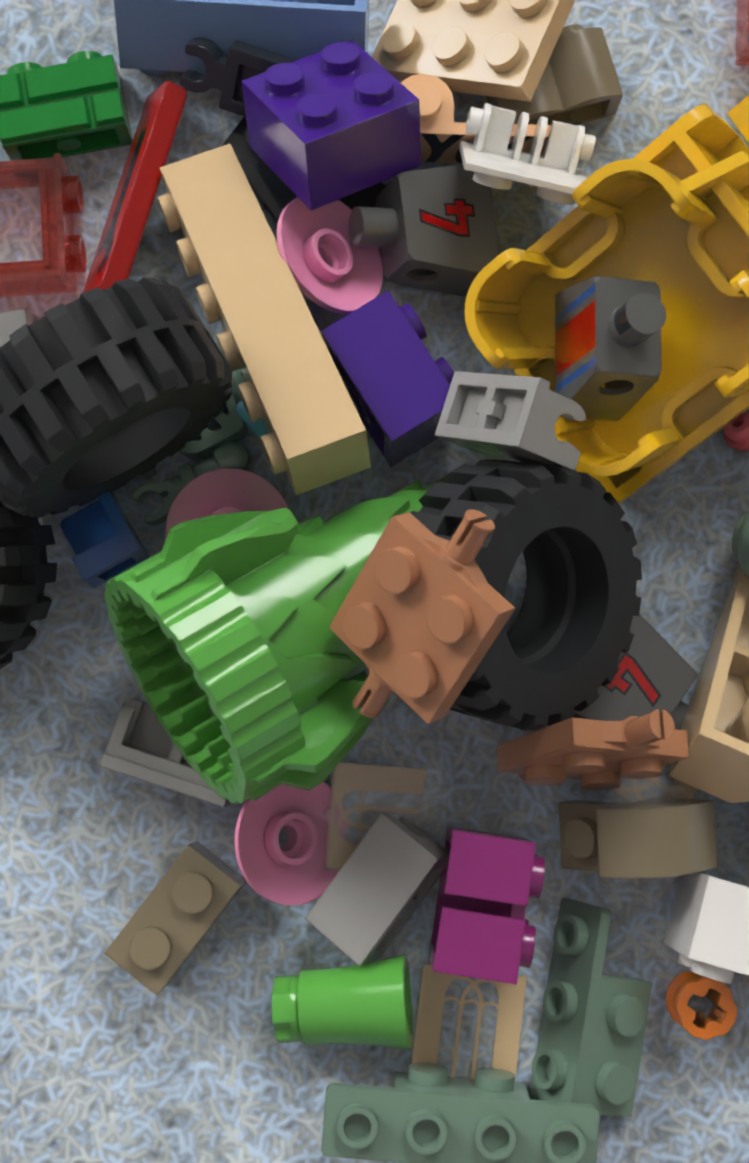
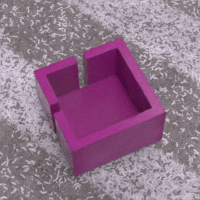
[429,826,545,984]

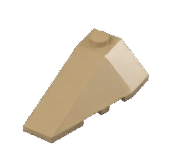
[668,564,749,803]

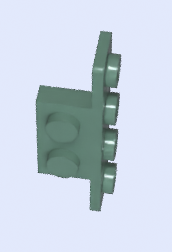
[529,898,652,1117]
[321,1063,600,1163]

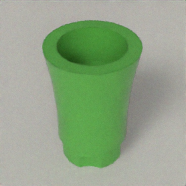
[272,953,413,1050]

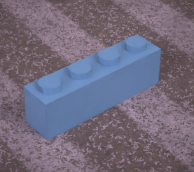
[114,0,370,76]

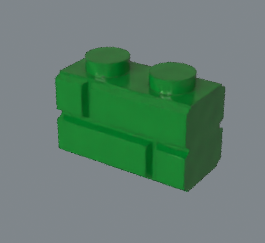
[0,51,133,167]

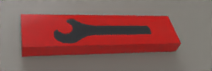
[83,80,188,293]

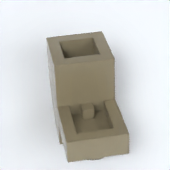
[559,798,717,879]

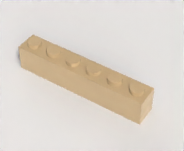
[157,144,371,495]

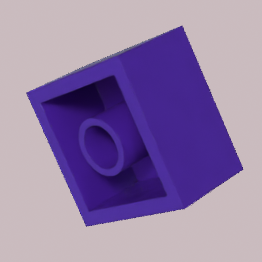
[242,40,421,210]
[321,290,454,467]

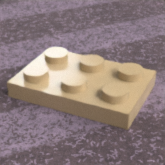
[372,0,575,102]

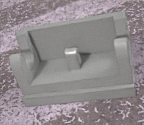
[435,371,586,471]
[99,699,231,807]
[305,813,450,966]

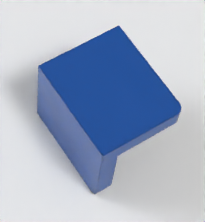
[60,492,149,588]

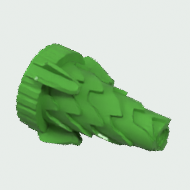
[104,475,447,804]

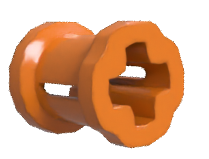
[665,970,738,1040]

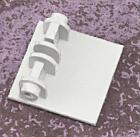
[459,103,596,205]

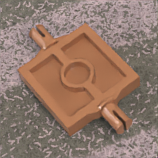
[329,509,515,724]
[497,709,689,790]

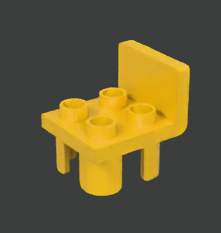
[464,104,749,504]

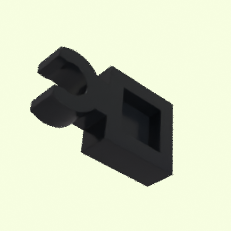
[179,38,296,117]

